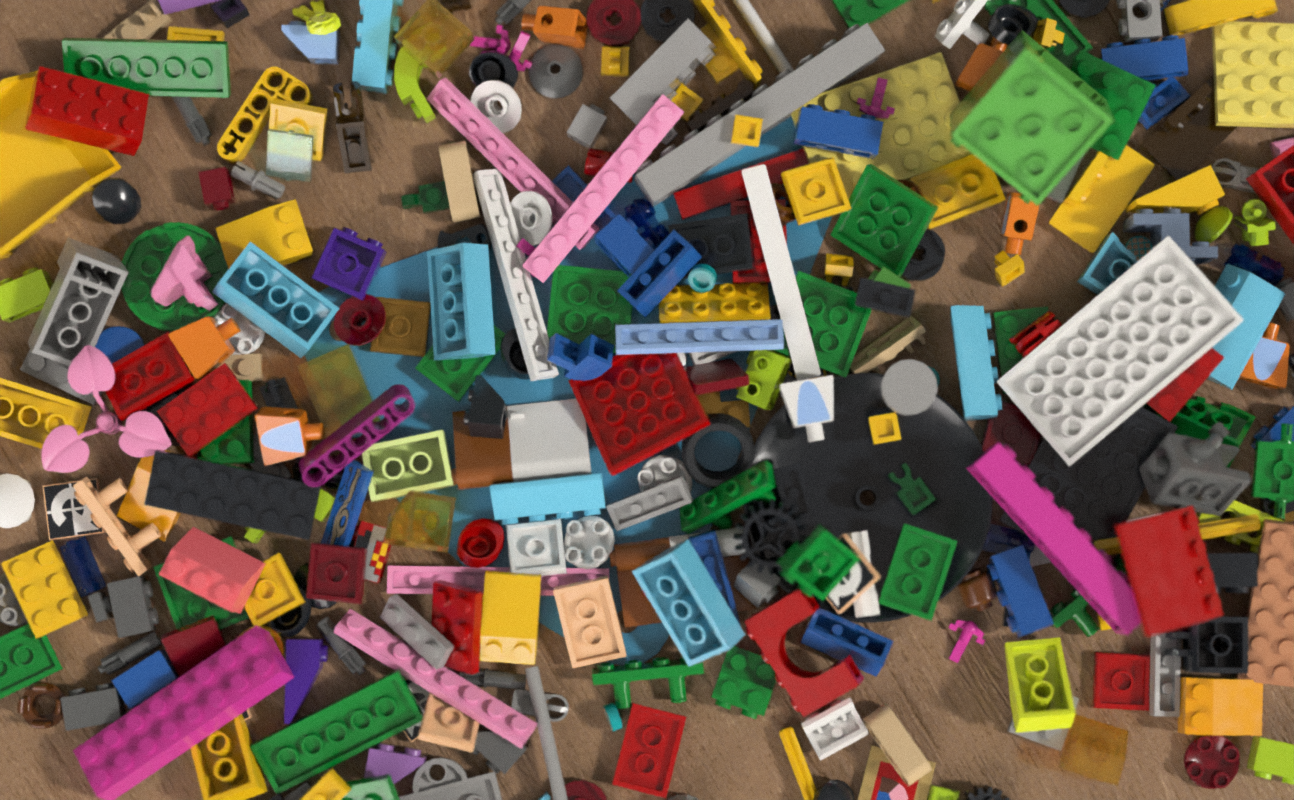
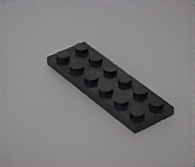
[144,449,321,540]

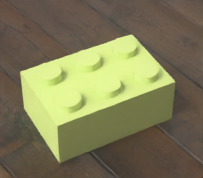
[362,430,456,502]

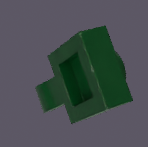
[401,181,450,214]

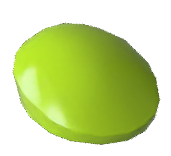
[1194,206,1233,244]

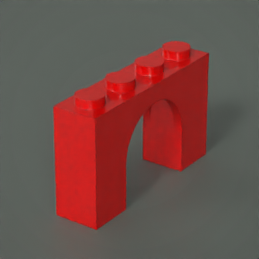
[744,587,865,717]

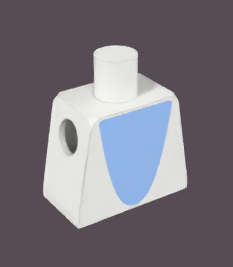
[779,375,834,442]

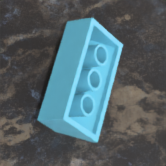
[212,242,340,358]
[427,243,496,361]
[1207,264,1285,390]
[950,305,1002,421]
[490,473,606,525]
[632,539,745,667]

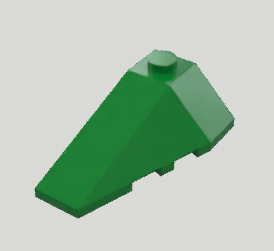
[1143,396,1256,468]

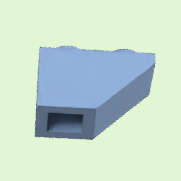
[281,21,340,64]

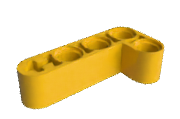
[1164,0,1278,36]
[217,67,313,164]

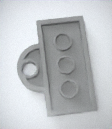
[399,757,502,800]

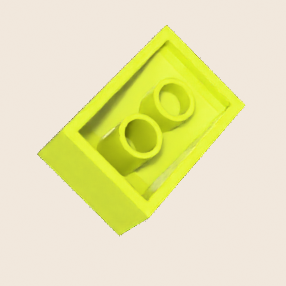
[1004,637,1076,733]

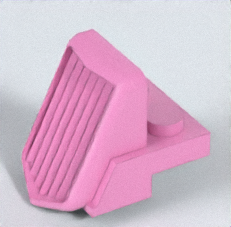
[151,235,218,311]

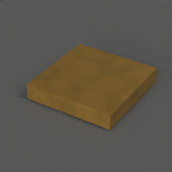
[370,297,431,357]

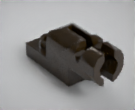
[333,81,372,174]

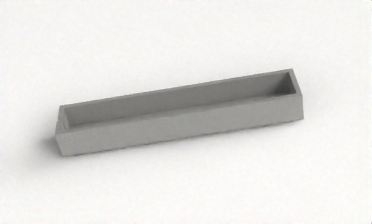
[634,23,885,208]

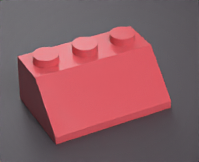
[159,527,266,613]

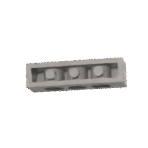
[1117,0,1162,43]

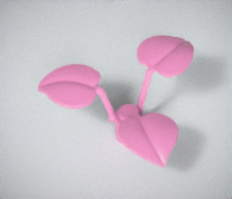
[42,345,172,473]

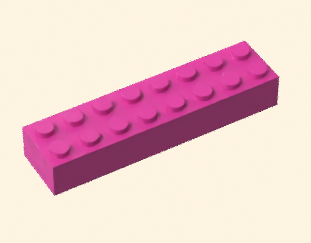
[966,443,1141,635]
[73,625,294,800]

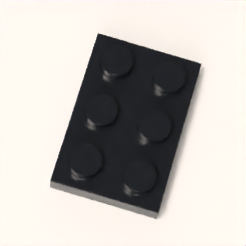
[668,213,756,280]

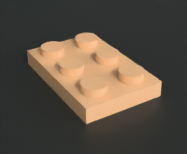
[553,575,627,668]

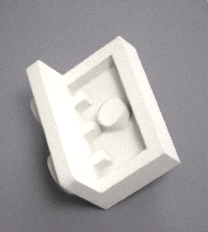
[801,698,869,761]

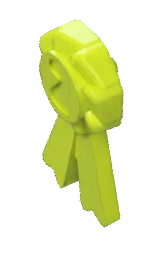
[292,0,341,35]

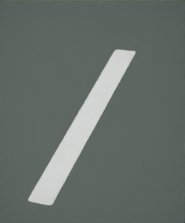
[742,164,821,381]

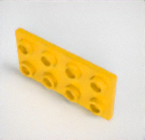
[693,0,763,90]
[1049,146,1154,253]
[659,283,770,324]

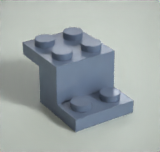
[1123,209,1218,265]

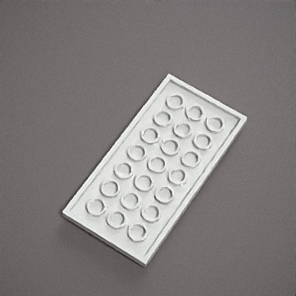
[996,236,1244,466]

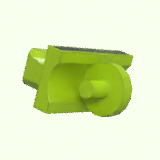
[1234,199,1275,246]

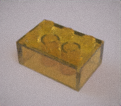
[297,344,383,437]

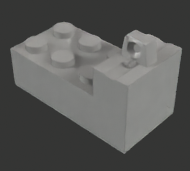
[610,19,717,145]
[28,237,128,366]

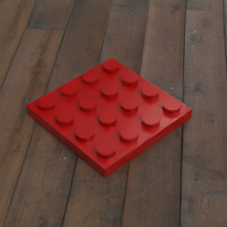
[569,353,711,476]

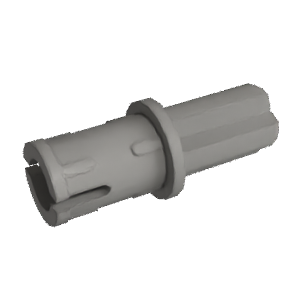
[231,161,285,199]

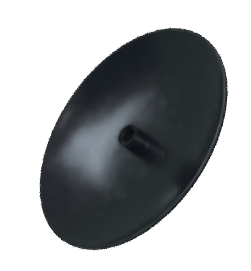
[743,373,993,623]

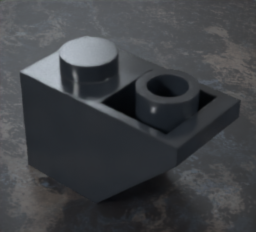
[464,375,507,439]

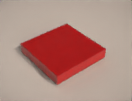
[1092,652,1150,711]

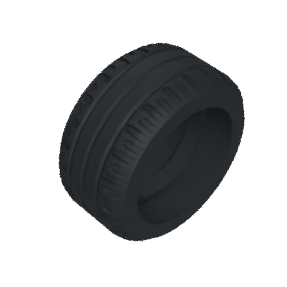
[681,413,755,489]

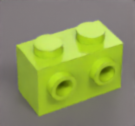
[736,350,792,410]

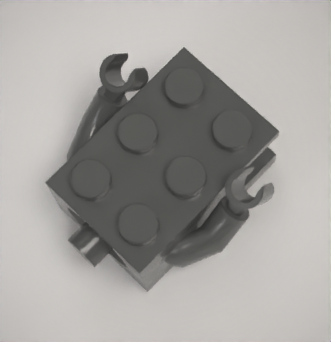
[1139,422,1251,516]

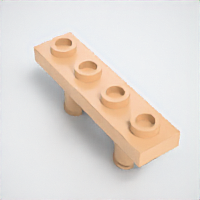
[73,477,161,576]

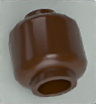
[957,568,998,611]

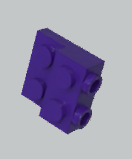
[312,227,387,301]

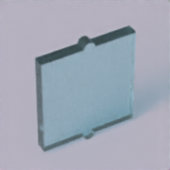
[266,129,314,182]

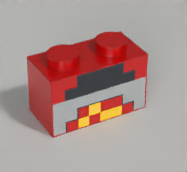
[351,521,396,583]

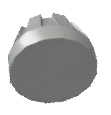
[881,359,937,416]

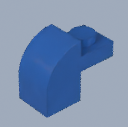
[547,333,614,381]

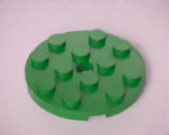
[121,222,229,332]

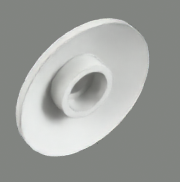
[471,80,522,133]
[510,191,553,246]

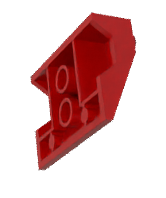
[1115,506,1223,637]

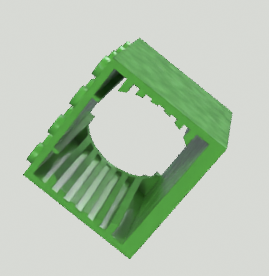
[949,30,1114,206]

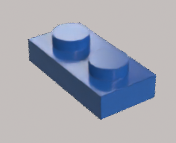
[1139,77,1190,130]

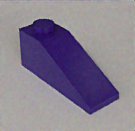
[284,639,328,724]

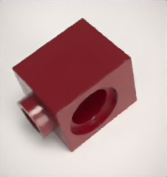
[198,167,236,211]

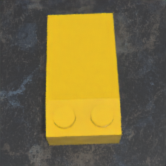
[0,378,92,449]
[190,713,268,800]

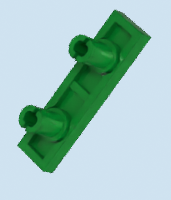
[679,460,775,534]
[1049,553,1132,637]
[592,656,704,709]

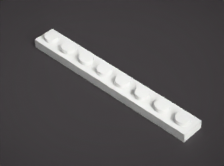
[472,169,559,381]

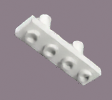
[935,0,1016,49]

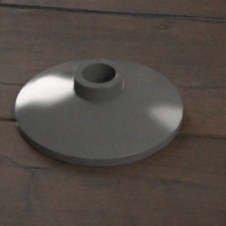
[529,44,583,99]

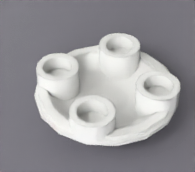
[214,303,265,355]
[637,455,692,492]
[0,473,35,528]
[564,516,615,569]

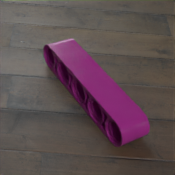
[299,384,415,487]

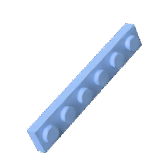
[615,320,784,355]

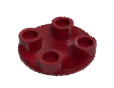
[1184,735,1240,789]

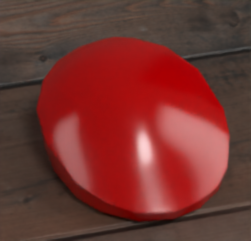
[457,518,504,568]

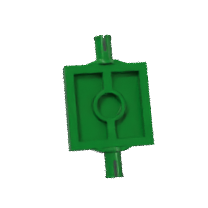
[1251,423,1294,519]

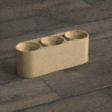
[439,140,480,223]
[862,703,932,786]

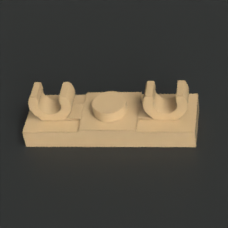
[103,0,172,40]
[849,316,926,374]

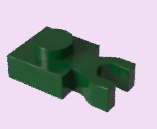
[887,463,936,516]

